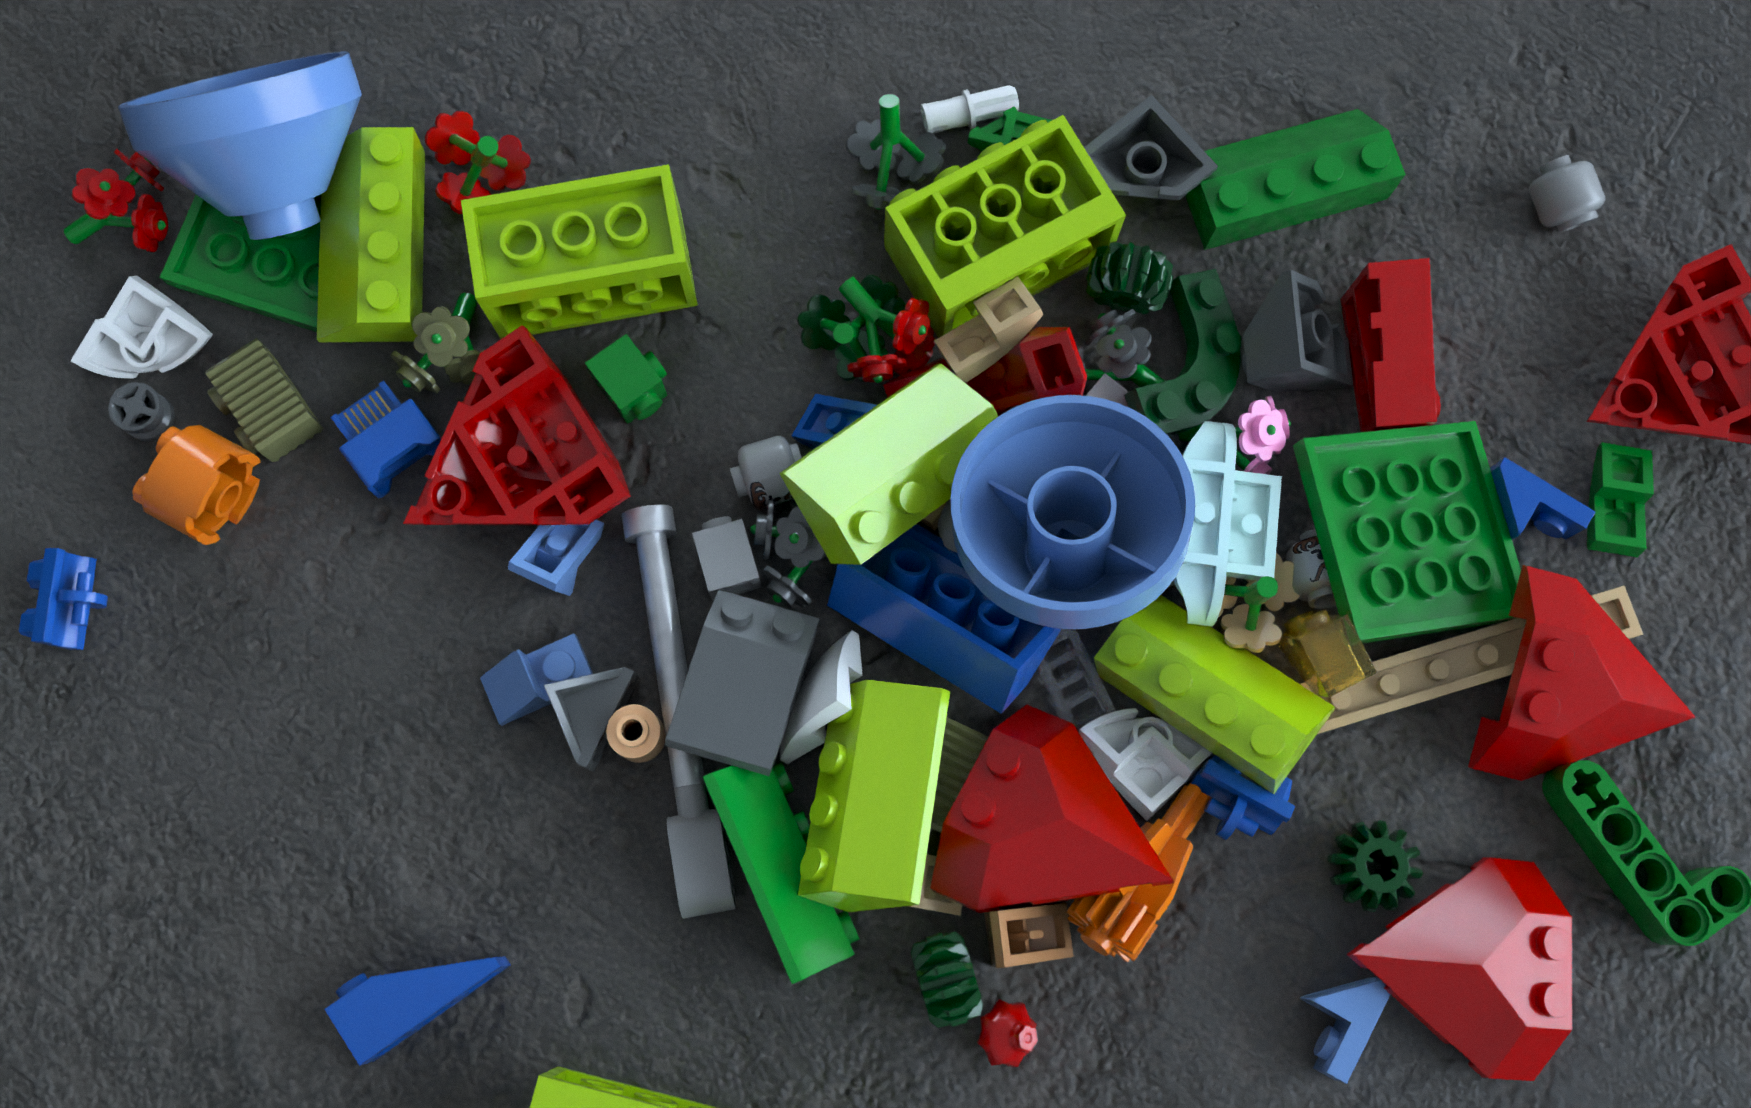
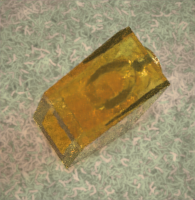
[1277,610,1377,697]

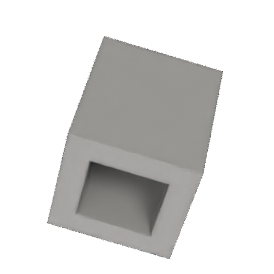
[692,516,762,601]

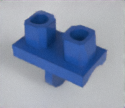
[19,548,108,650]
[1190,755,1295,840]

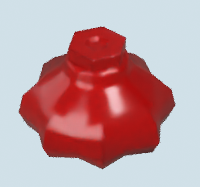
[977,999,1038,1068]

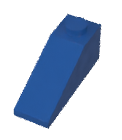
[324,956,511,1066]

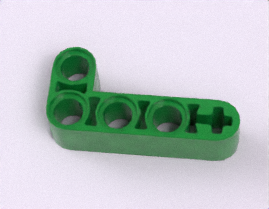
[1542,760,1751,946]

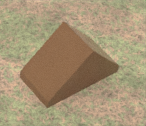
[984,903,1074,968]

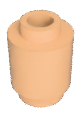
[606,704,666,763]

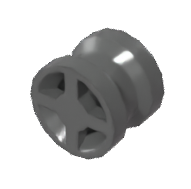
[108,382,175,442]

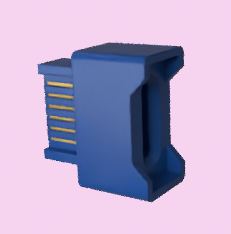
[331,380,441,499]

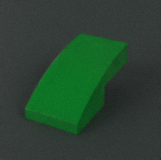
[1587,442,1654,558]

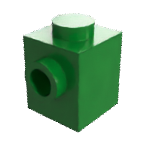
[585,334,668,424]

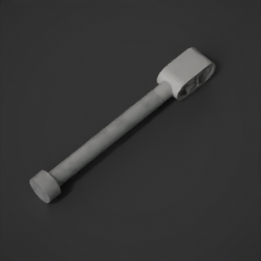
[621,505,737,919]

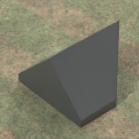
[544,667,641,772]

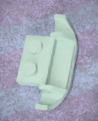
[1174,421,1282,627]

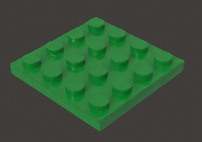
[159,194,353,344]
[1293,421,1521,646]

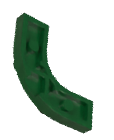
[1124,269,1241,436]

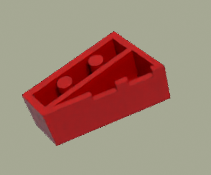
[1340,258,1440,432]

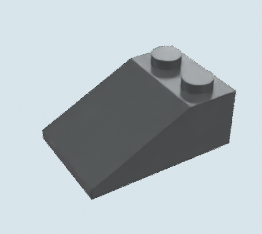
[665,590,820,776]

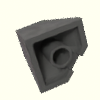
[1084,95,1218,200]
[1242,270,1354,392]

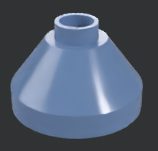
[118,51,362,240]
[951,395,1195,629]

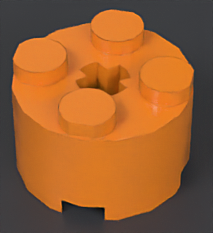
[132,425,261,545]

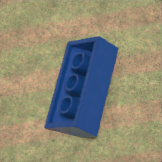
[827,524,1061,714]

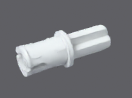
[921,85,1019,133]

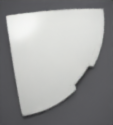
[71,276,213,379]
[780,630,863,764]
[1079,708,1214,821]

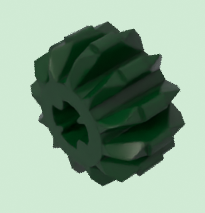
[1086,242,1173,315]
[1327,820,1424,912]
[910,931,983,1028]

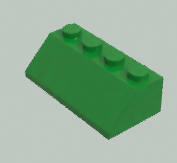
[1185,109,1406,250]
[703,762,860,984]

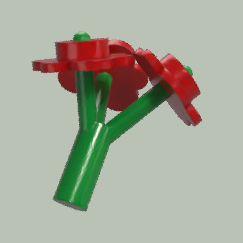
[425,111,531,214]
[64,149,168,252]
[838,276,936,383]

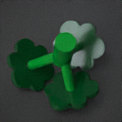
[797,275,906,382]

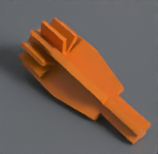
[1066,783,1211,962]

